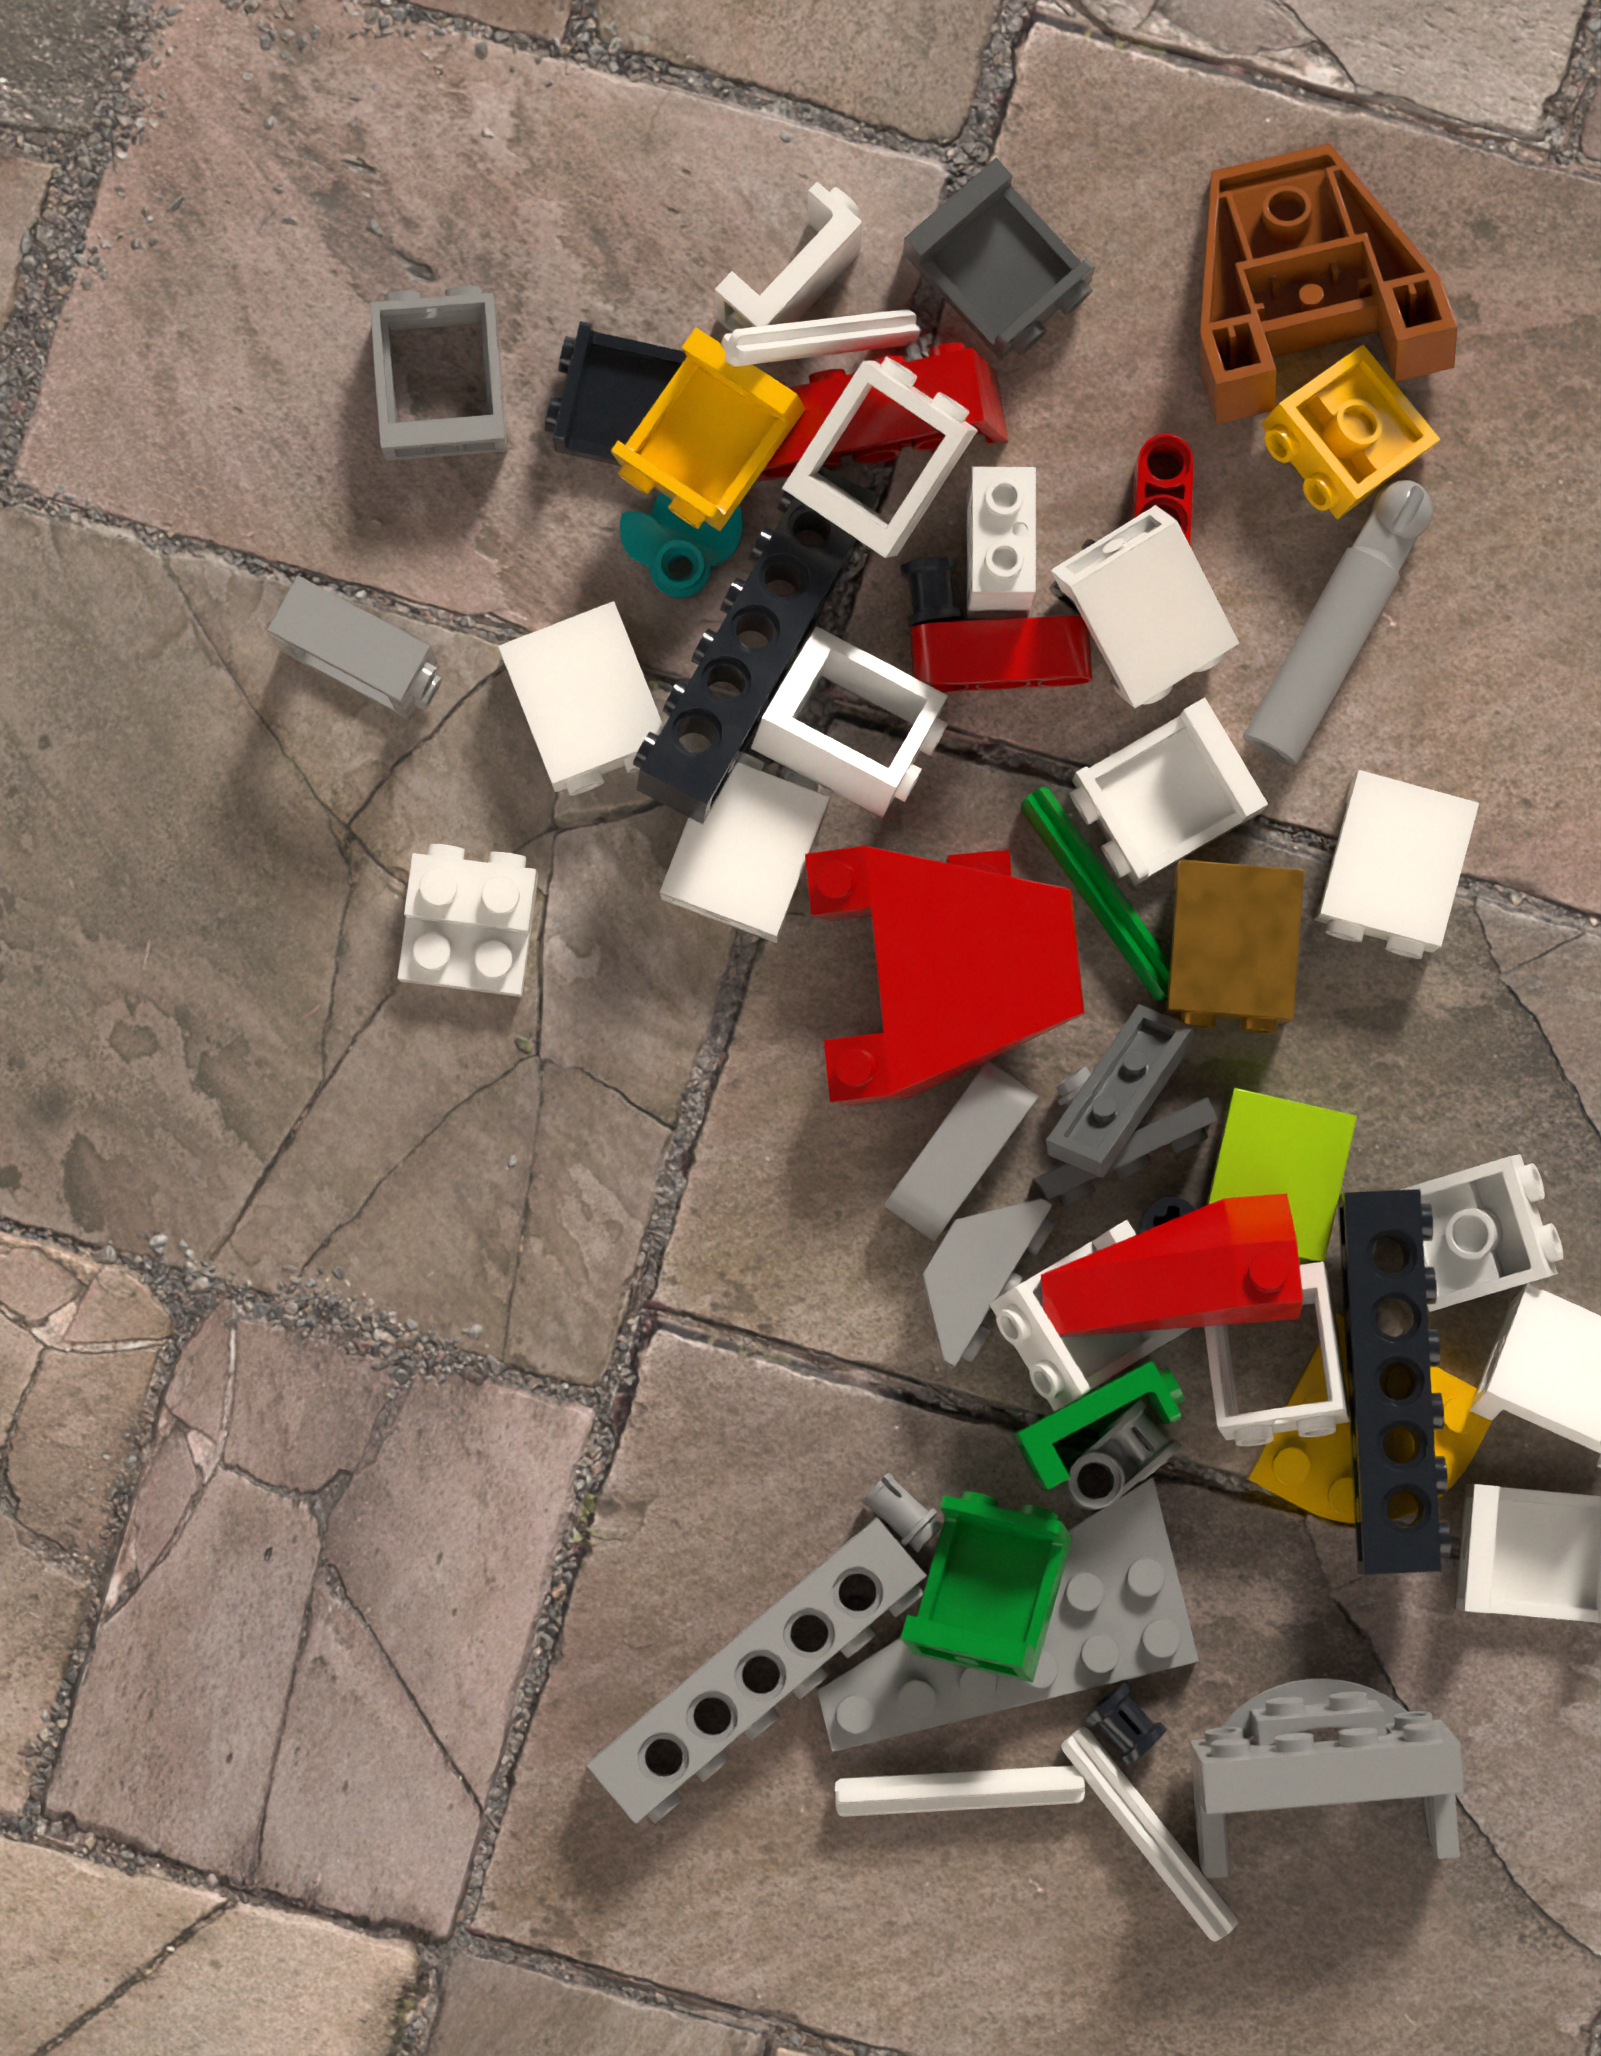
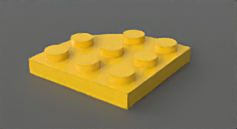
[1246,1313,1492,1523]

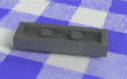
[1046,1004,1194,1178]
[1033,1097,1218,1207]

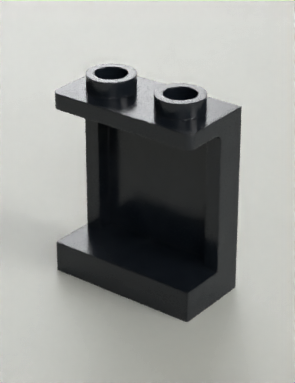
[544,321,687,466]

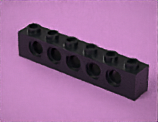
[633,466,879,824]
[1338,1189,1451,1575]

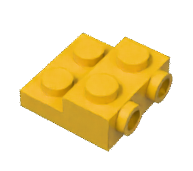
[1260,344,1440,520]

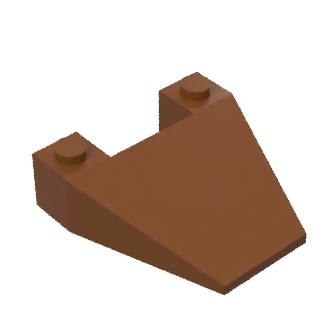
[1200,143,1458,425]

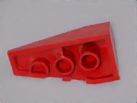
[1040,1193,1303,1338]

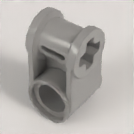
[1062,1398,1182,1510]

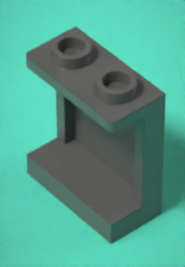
[903,158,1095,361]

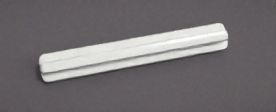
[721,309,920,367]
[1061,1727,1238,1942]
[835,1765,1085,1817]

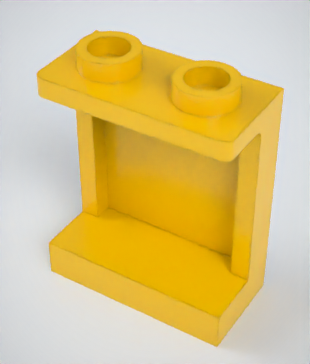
[611,327,805,531]

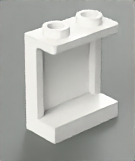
[715,182,862,333]
[1051,505,1239,708]
[498,601,664,796]
[1069,697,1268,886]
[660,753,830,943]
[1314,770,1479,959]
[989,1220,1191,1412]
[1469,1283,1601,1468]
[1456,1484,1601,1623]

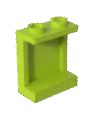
[1206,1088,1357,1265]

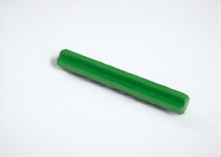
[1020,786,1170,1001]

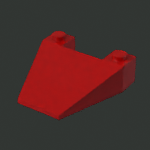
[805,845,1085,1106]

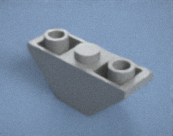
[921,1199,1055,1368]

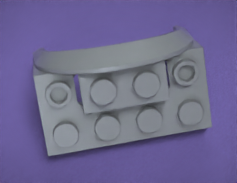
[1190,1678,1464,1878]

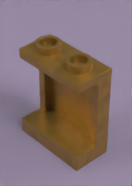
[1164,860,1304,1034]

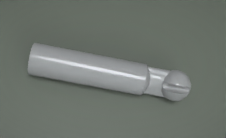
[1243,480,1433,766]

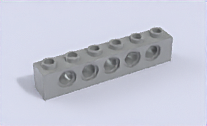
[586,1517,926,1824]

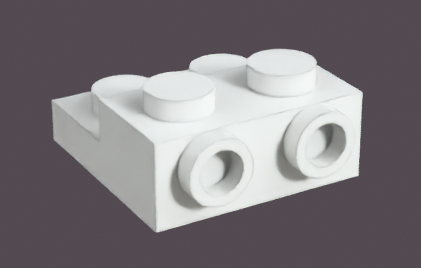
[397,844,539,997]
[1401,1154,1563,1312]

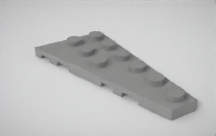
[817,1477,1199,1752]

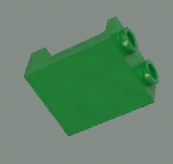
[1011,1361,1185,1490]
[900,1491,1073,1683]

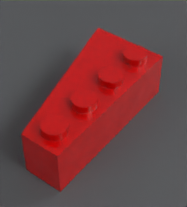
[756,343,1009,482]

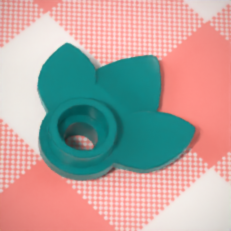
[620,492,743,599]

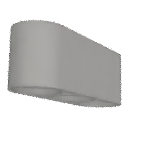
[883,1060,1039,1242]

